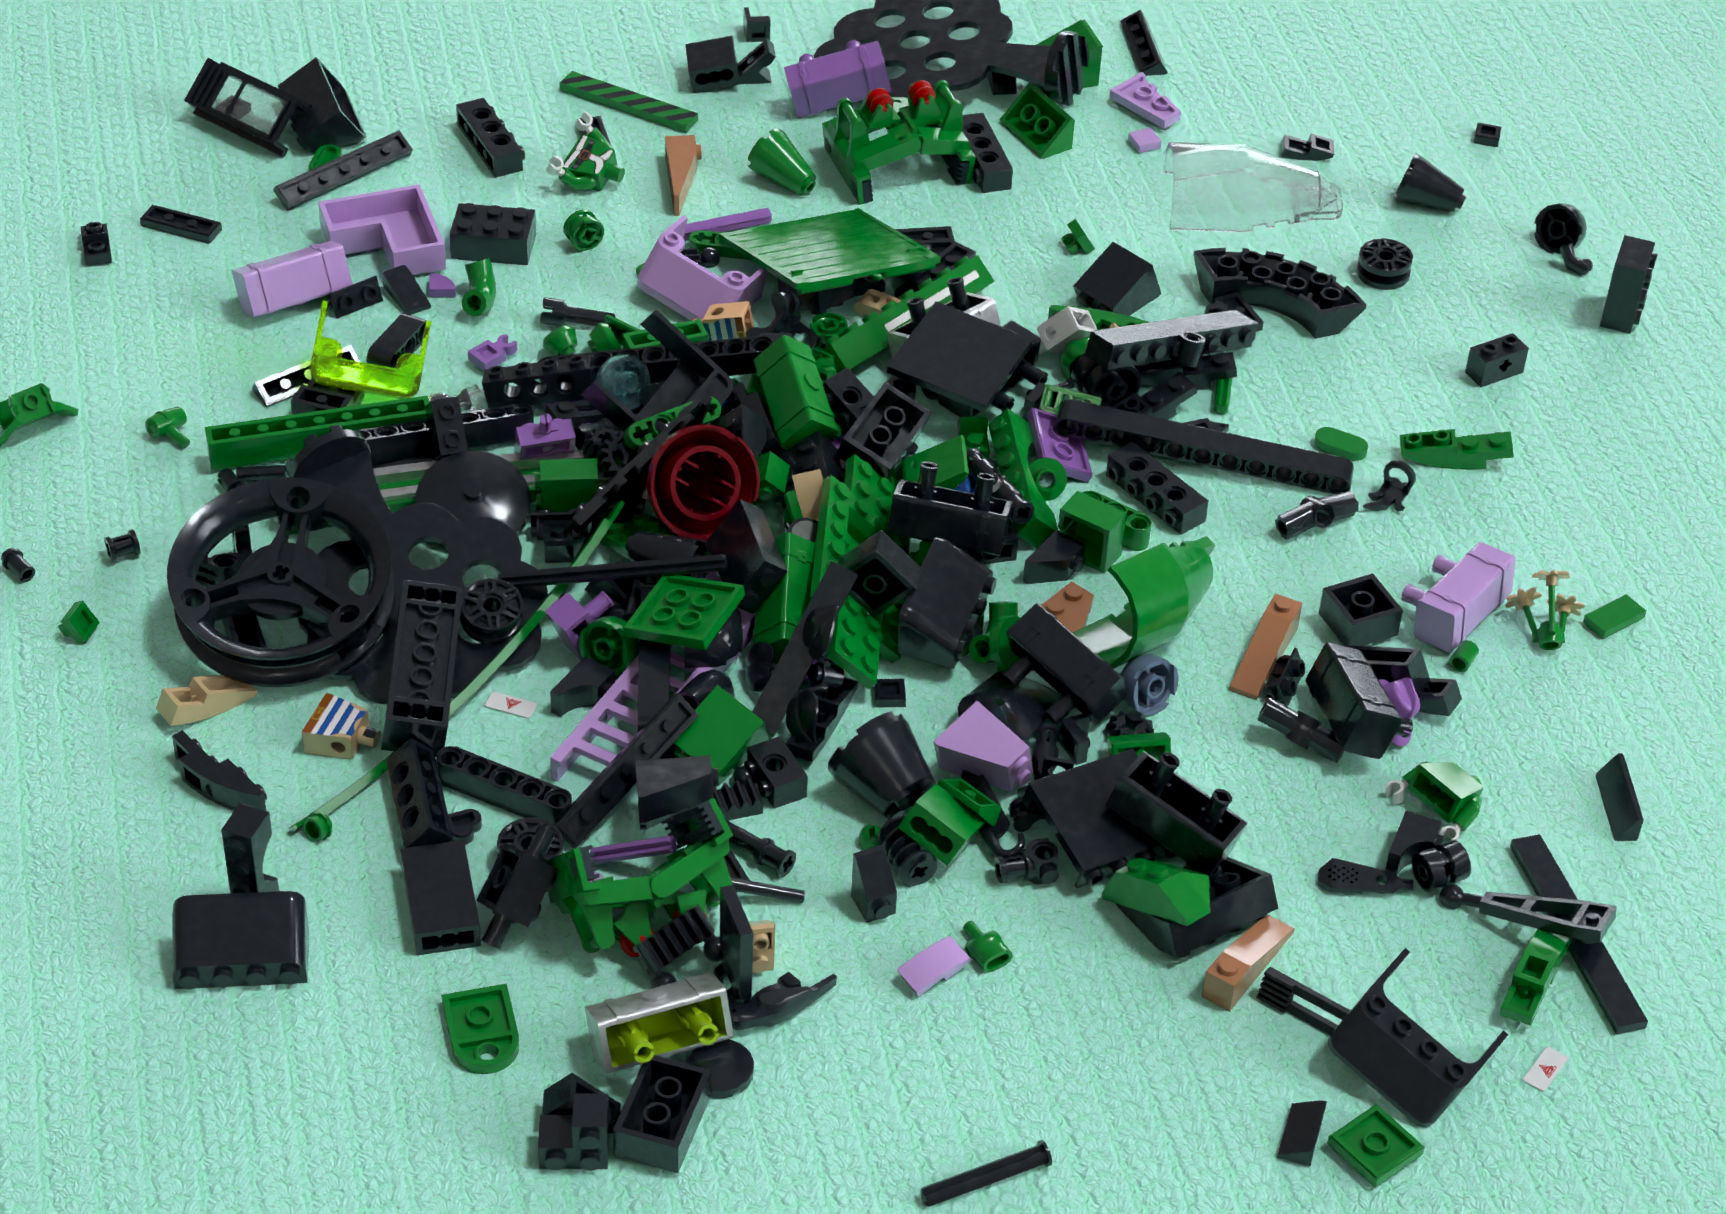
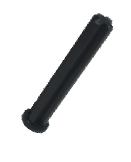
[920,1140,1052,1207]

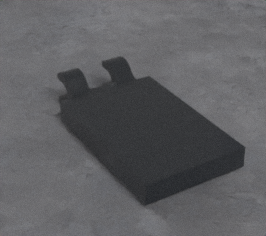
[713,885,753,1003]

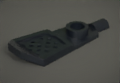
[1317,858,1414,894]

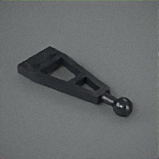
[1439,884,1617,944]

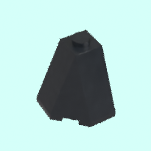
[635,755,719,830]

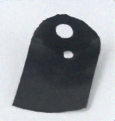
[957,672,1062,741]

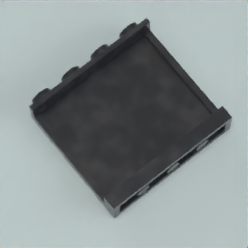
[1022,748,1177,889]

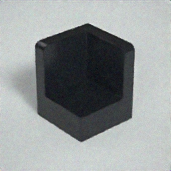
[743,7,771,42]

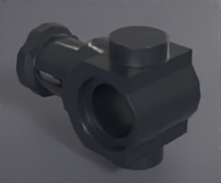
[994,838,1059,885]

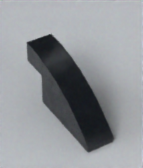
[1343,645,1462,716]

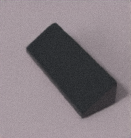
[1596,753,1644,841]

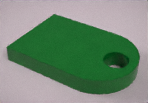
[441,983,519,1074]

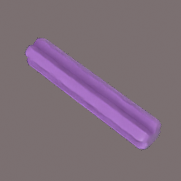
[590,836,677,864]

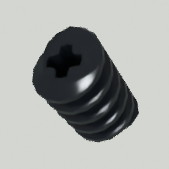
[877,816,938,886]

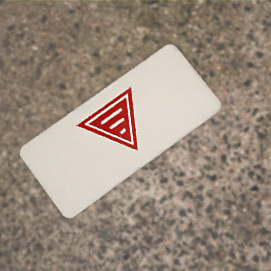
[484,691,538,718]
[1523,1047,1568,1091]

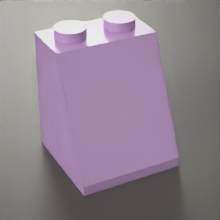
[933,701,1033,792]

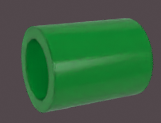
[1449,640,1479,672]

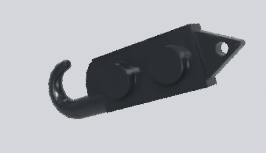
[961,769,1025,858]

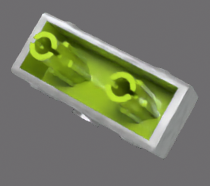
[585,972,734,1074]

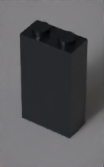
[707,499,788,614]
[400,840,481,955]

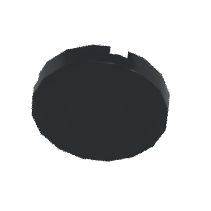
[688,1039,754,1098]

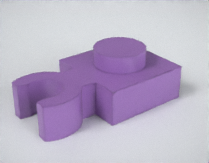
[468,334,517,371]

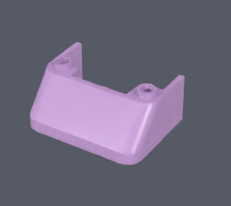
[637,215,768,320]

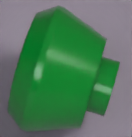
[587,323,621,352]
[543,325,578,356]

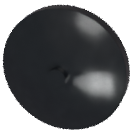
[416,451,530,547]

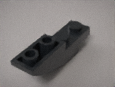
[1135,352,1237,390]
[1111,371,1197,420]
[172,730,267,811]

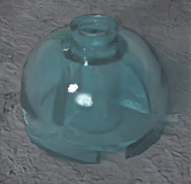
[596,354,650,410]

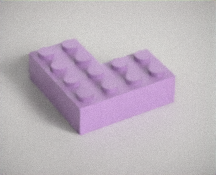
[318,184,446,275]

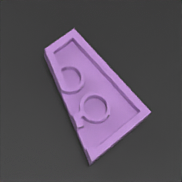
[1109,72,1181,129]

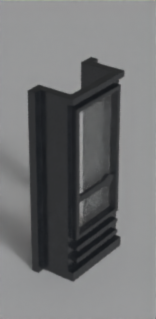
[184,58,313,158]

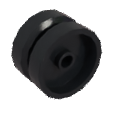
[1071,353,1141,407]

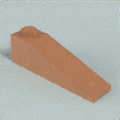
[665,135,702,216]
[1229,593,1302,700]
[1202,914,1295,1012]

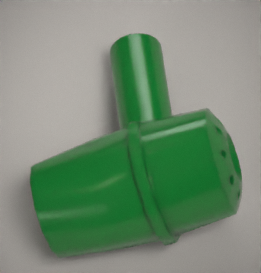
[145,406,190,449]

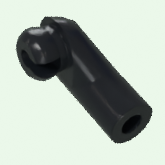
[1560,243,1593,275]

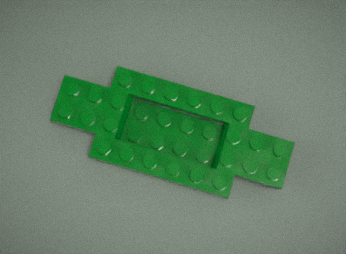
[810,454,910,689]

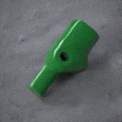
[963,921,1013,973]

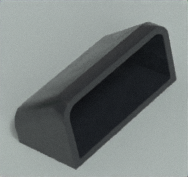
[278,57,366,151]
[898,537,997,669]
[172,891,309,989]

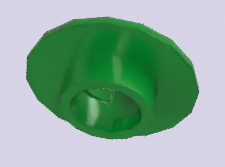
[1029,457,1067,501]

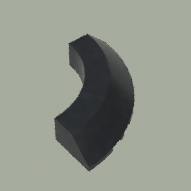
[1193,248,1366,339]

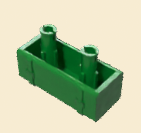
[753,335,842,450]
[752,532,816,664]

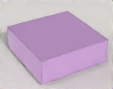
[1128,128,1162,153]

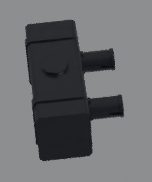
[938,320,1048,417]
[887,462,1013,556]
[1002,603,1127,726]
[1305,642,1413,759]
[1105,751,1248,877]

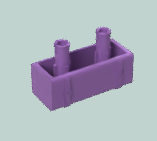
[784,40,892,118]

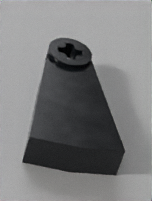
[733,381,786,456]

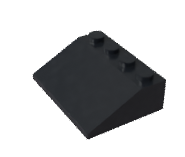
[1116,856,1278,958]

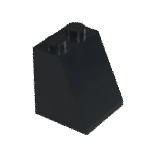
[1073,242,1161,316]

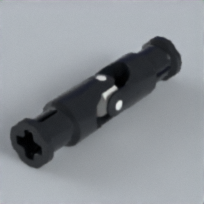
[966,448,1034,524]

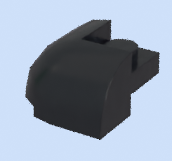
[684,608,743,668]

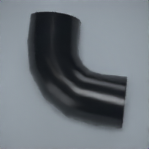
[679,670,735,710]

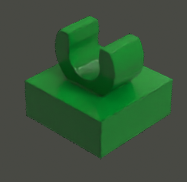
[1061,219,1095,254]
[58,601,100,644]

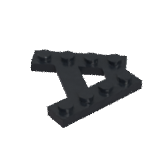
[894,226,976,299]

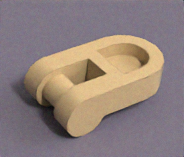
[854,289,901,316]

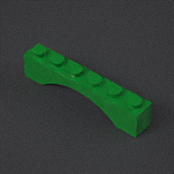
[988,408,1059,548]

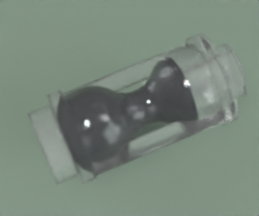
[428,384,487,411]

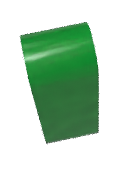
[1082,491,1152,551]

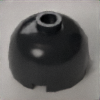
[1534,203,1587,254]

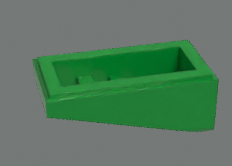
[1039,384,1102,415]

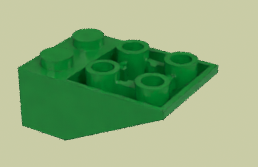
[888,435,969,493]

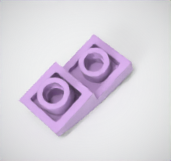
[897,936,971,997]

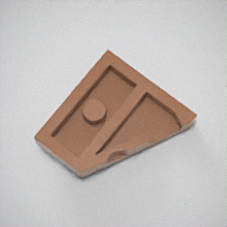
[1041,581,1094,633]

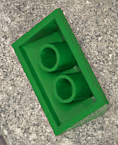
[999,83,1075,159]

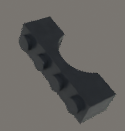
[221,803,279,893]

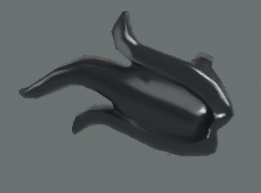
[1363,460,1416,511]

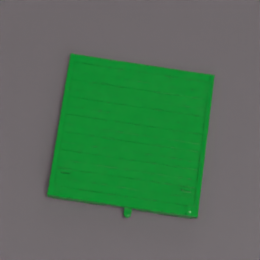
[719,208,941,295]

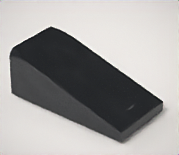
[382,265,431,315]

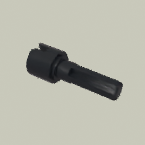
[540,297,616,326]

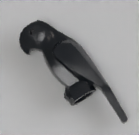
[728,972,837,1030]

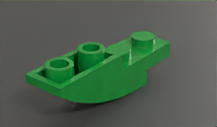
[1399,429,1514,470]
[1500,929,1572,1026]

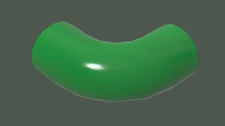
[462,258,496,316]
[969,601,1018,664]

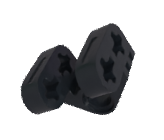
[196,525,252,587]

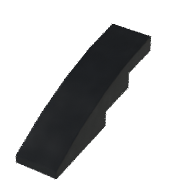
[785,677,859,762]

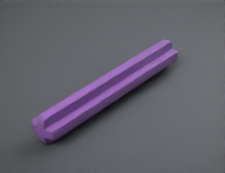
[683,208,772,240]

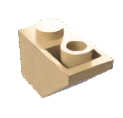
[749,920,775,973]

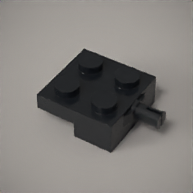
[291,376,365,415]

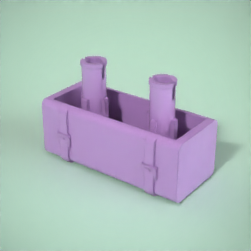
[232,241,352,318]
[1401,542,1515,653]

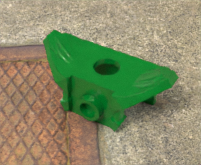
[0,383,79,447]

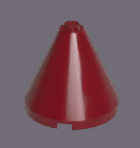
[647,424,760,541]

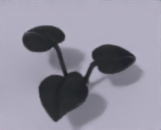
[745,605,844,744]

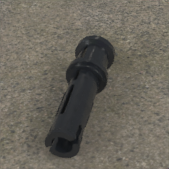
[725,819,796,877]

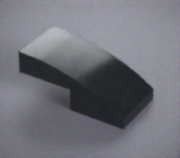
[1281,133,1334,160]

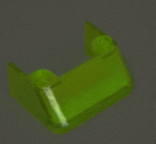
[310,301,432,399]

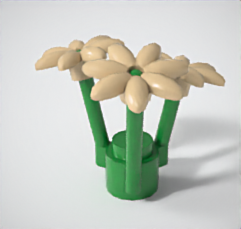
[1505,570,1585,650]

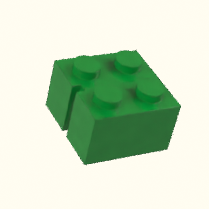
[1058,491,1127,574]

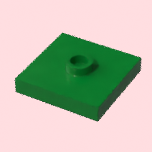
[1327,1104,1425,1187]

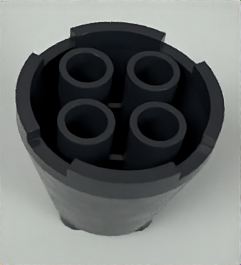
[828,711,936,820]

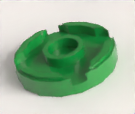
[989,615,1020,673]

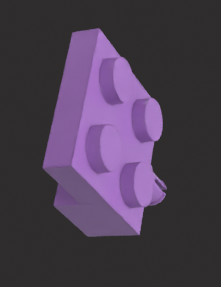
[514,414,576,460]

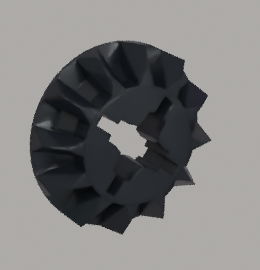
[1106,710,1155,737]

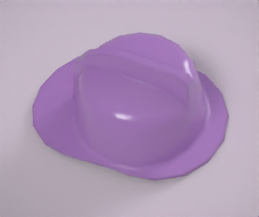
[1379,678,1421,746]

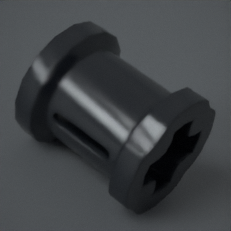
[104,529,141,562]

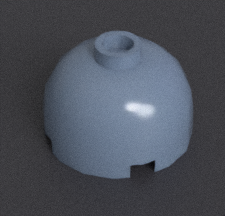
[1121,654,1179,716]

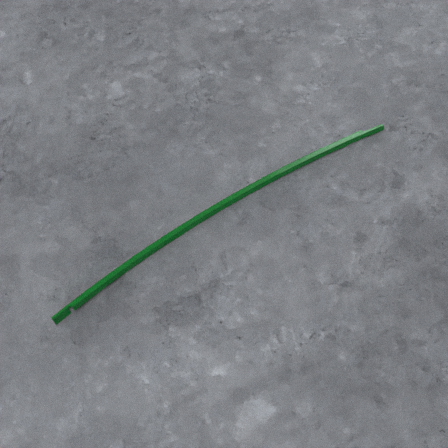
[289,500,625,833]

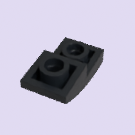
[80,222,112,265]

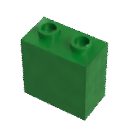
[535,458,598,512]
[898,784,986,866]

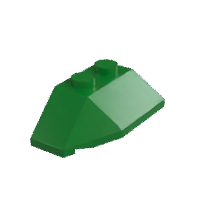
[1101,858,1211,926]

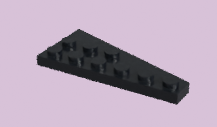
[570,390,712,534]

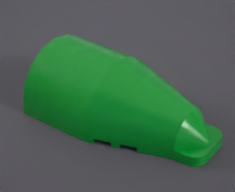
[1073,536,1215,669]

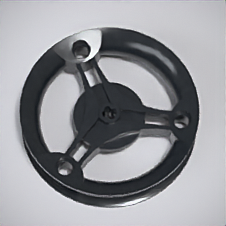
[167,477,395,687]

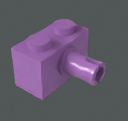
[545,591,614,660]

